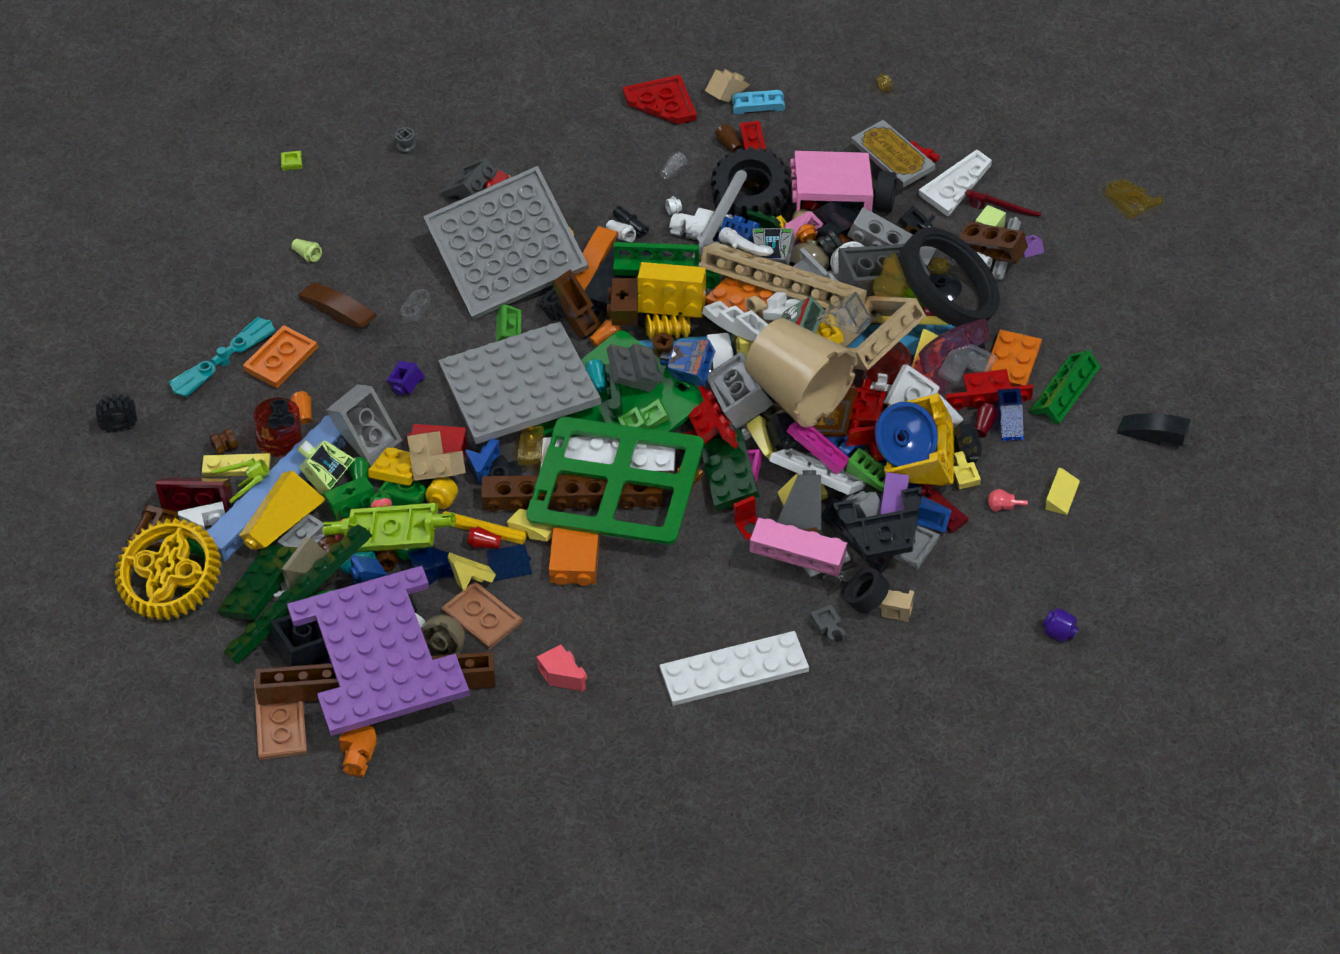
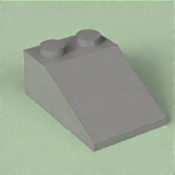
[707,351,774,429]
[326,384,402,466]

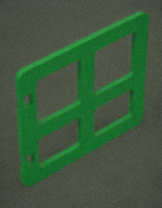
[526,417,704,545]

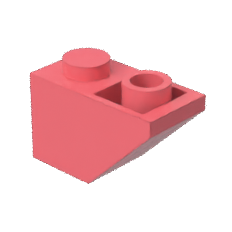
[537,645,587,691]

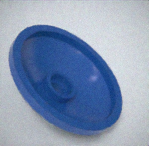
[875,402,938,467]

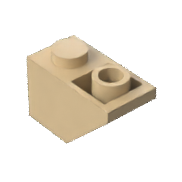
[705,69,750,102]

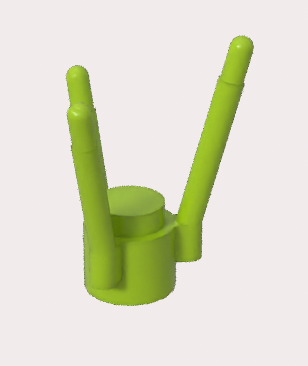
[211,458,270,503]

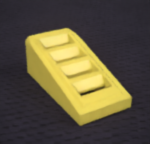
[746,415,777,460]

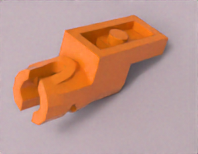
[339,725,377,777]

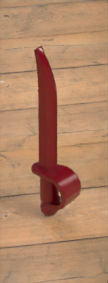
[965,189,1041,216]

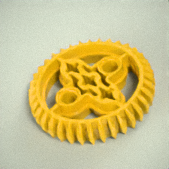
[114,518,222,621]

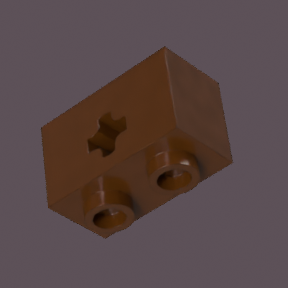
[607,278,639,325]

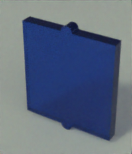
[486,544,532,582]

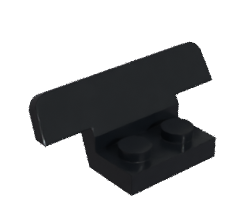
[812,201,876,237]

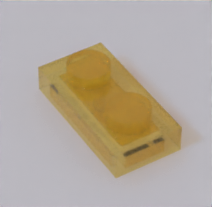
[518,426,545,466]

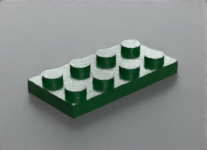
[702,429,760,511]
[217,545,298,620]

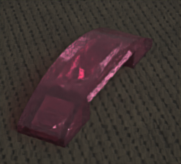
[919,318,991,374]

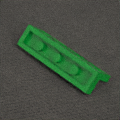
[613,242,700,276]
[1029,350,1101,424]

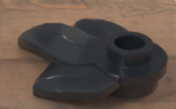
[489,455,529,476]

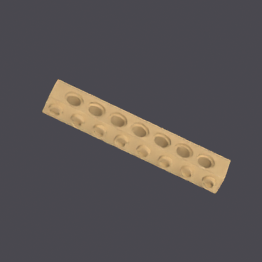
[700,242,867,316]

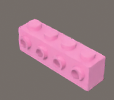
[750,518,847,577]

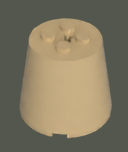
[745,318,858,427]

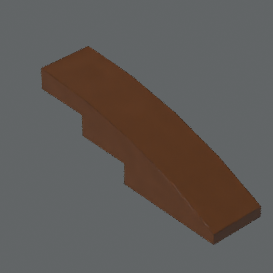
[298,282,376,328]

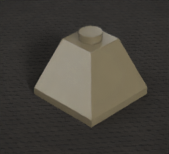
[282,536,337,592]

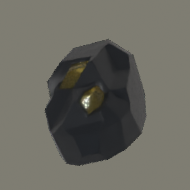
[954,424,982,463]

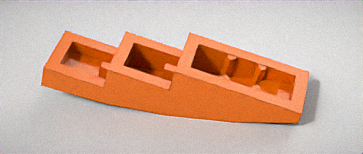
[575,226,618,291]

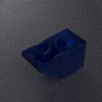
[996,388,1024,440]
[408,547,454,585]

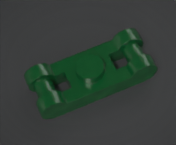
[605,364,623,422]

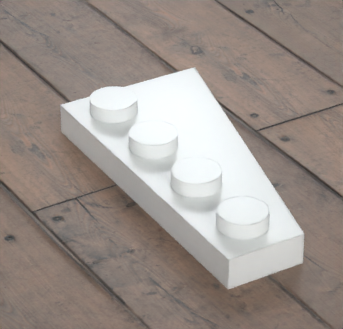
[919,150,992,216]

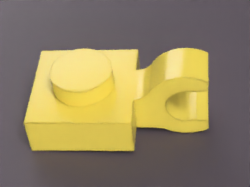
[954,451,981,490]

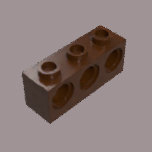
[958,221,1028,264]

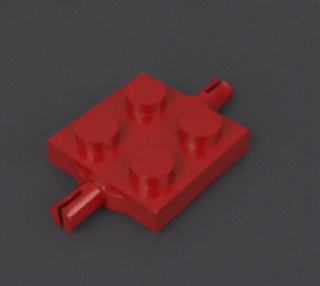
[844,378,886,431]

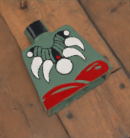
[781,296,825,333]

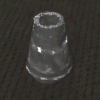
[659,151,688,181]

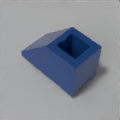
[349,555,387,585]

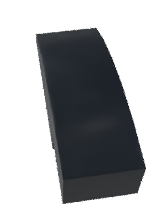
[1117,413,1190,447]

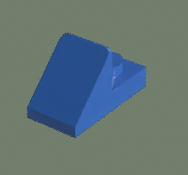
[465,439,500,485]

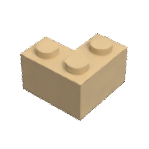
[407,431,466,481]

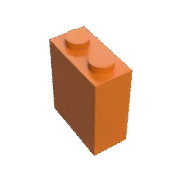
[549,527,600,586]

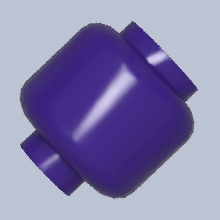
[1042,608,1078,643]

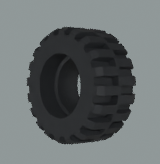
[711,147,791,223]

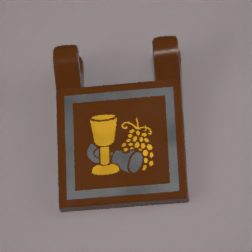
[813,384,858,437]

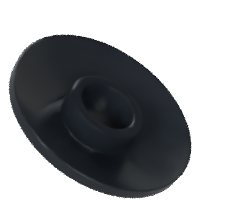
[929,272,962,301]

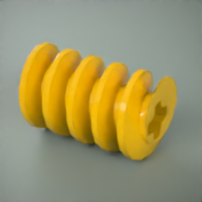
[645,314,690,341]

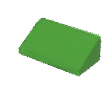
[496,304,521,342]

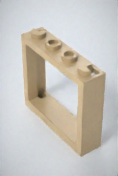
[839,296,926,370]

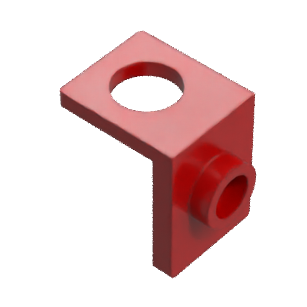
[733,496,758,540]

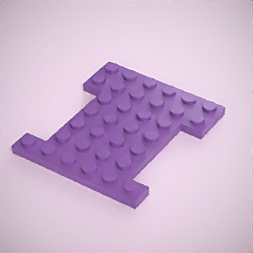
[287,566,470,736]

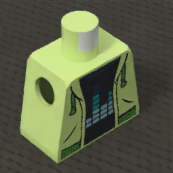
[297,440,354,495]

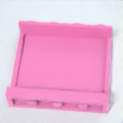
[790,151,873,212]

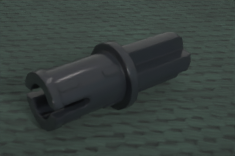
[613,206,649,238]

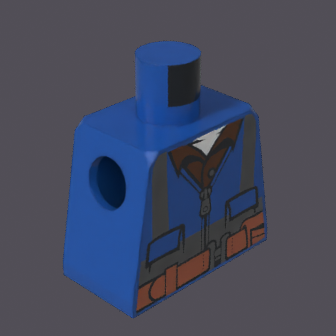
[660,339,716,386]

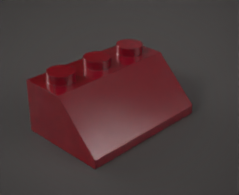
[155,477,233,512]

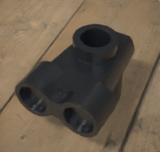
[268,399,295,429]

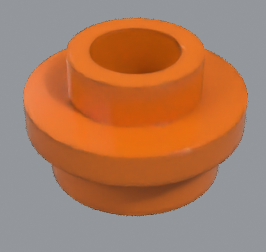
[796,224,817,243]

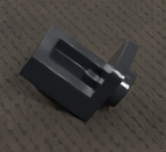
[898,205,935,229]

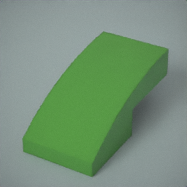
[618,399,670,429]

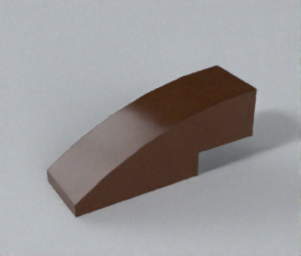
[553,269,601,338]

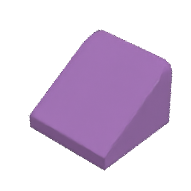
[1023,235,1044,258]

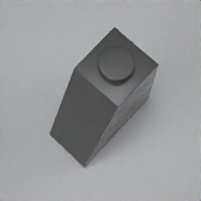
[776,470,821,530]

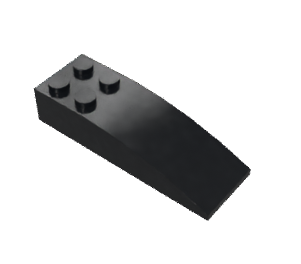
[270,600,417,667]

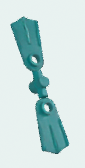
[169,317,276,397]

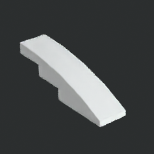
[702,301,768,342]

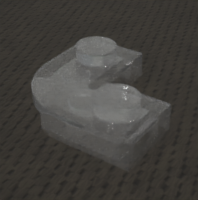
[937,344,997,385]

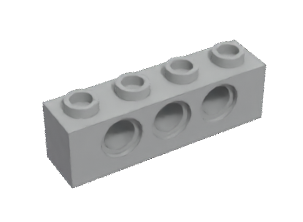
[847,207,936,267]

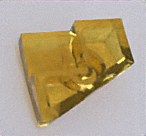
[1104,179,1164,219]

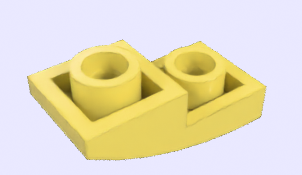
[507,509,553,541]

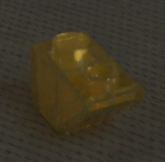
[873,252,909,298]

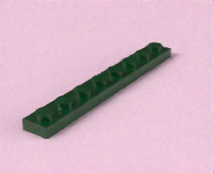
[223,524,372,664]

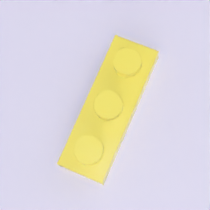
[202,453,271,477]

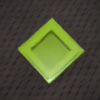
[281,151,302,171]

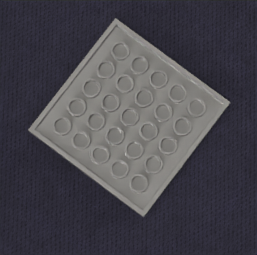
[423,166,589,320]
[438,322,601,444]

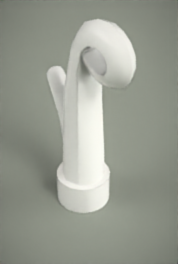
[719,227,774,256]

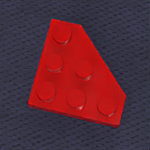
[623,75,697,124]

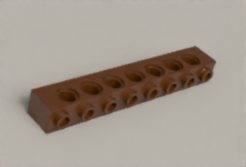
[481,474,663,512]

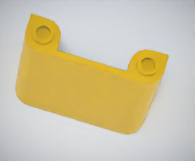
[884,393,954,486]

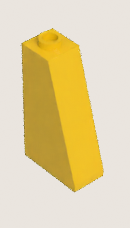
[239,470,325,550]

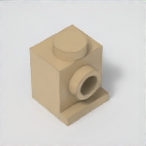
[878,590,914,622]

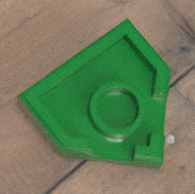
[376,480,426,506]

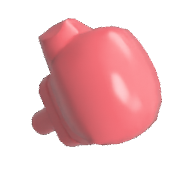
[988,489,1028,512]

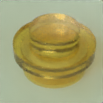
[876,73,893,92]
[929,257,950,274]

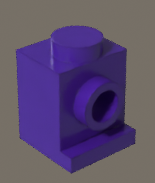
[386,360,425,396]

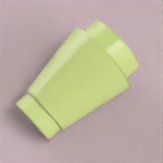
[291,239,322,262]

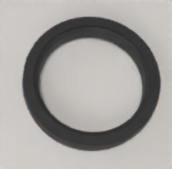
[900,227,1000,329]

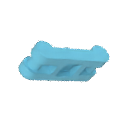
[732,90,785,115]

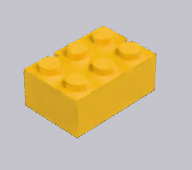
[638,262,706,318]

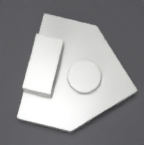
[763,292,802,321]

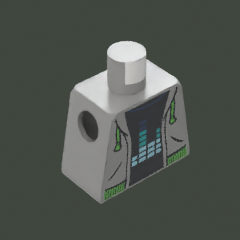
[752,228,795,265]

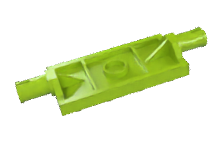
[323,503,456,552]

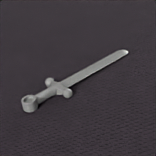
[691,170,747,258]

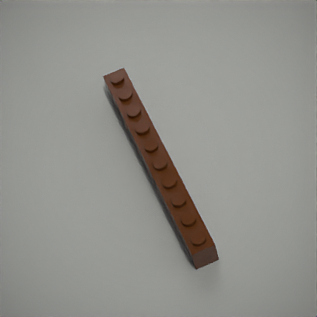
[255,652,496,705]

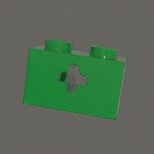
[323,476,375,521]

